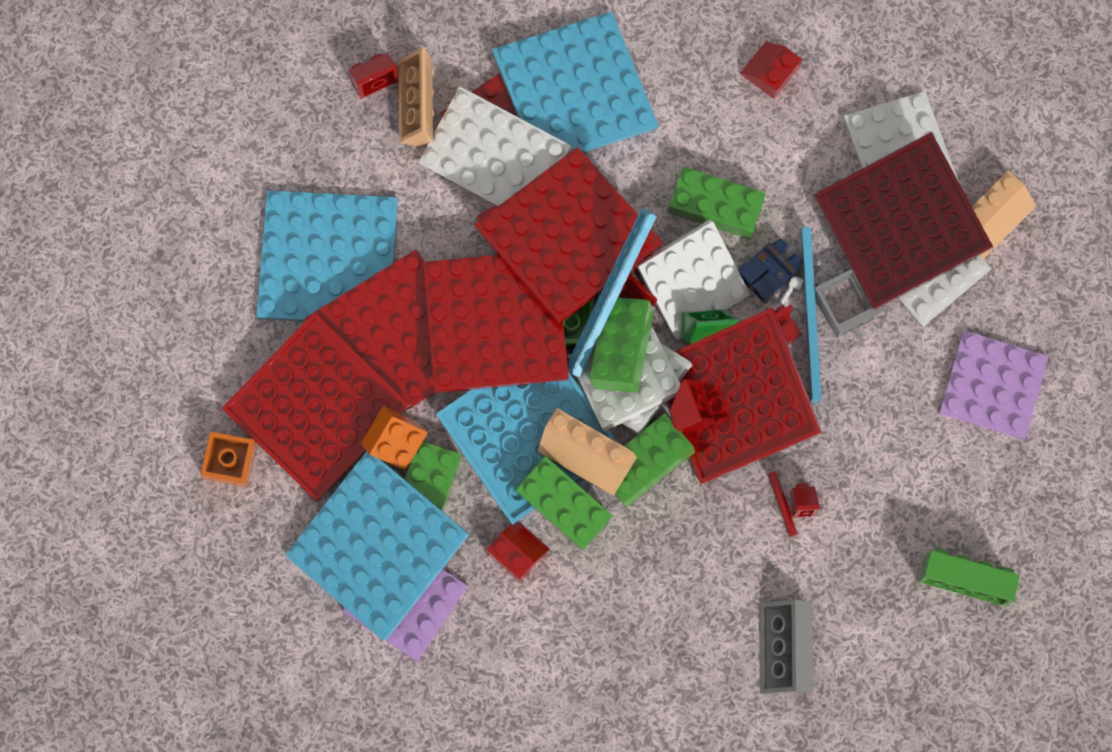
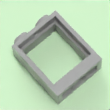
[815,269,879,338]

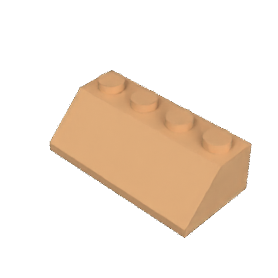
[399,48,434,147]
[972,170,1036,259]
[538,408,637,496]

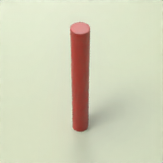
[768,471,798,537]

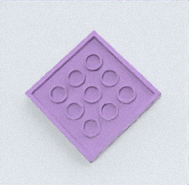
[939,330,1049,440]
[342,569,468,662]

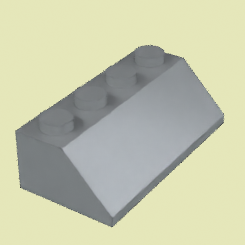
[760,599,813,694]

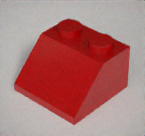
[740,41,802,99]
[348,53,399,99]
[670,379,716,433]
[486,521,550,583]

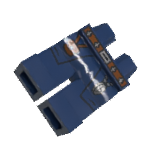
[738,238,803,304]

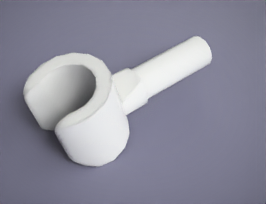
[779,277,803,304]

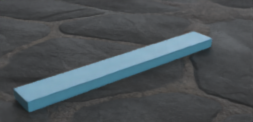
[567,208,657,377]
[800,227,821,403]

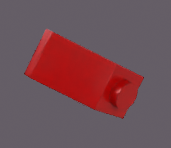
[790,483,820,518]

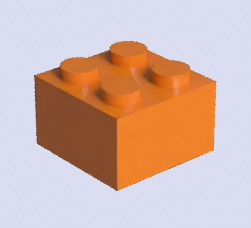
[360,406,428,470]
[200,432,257,488]

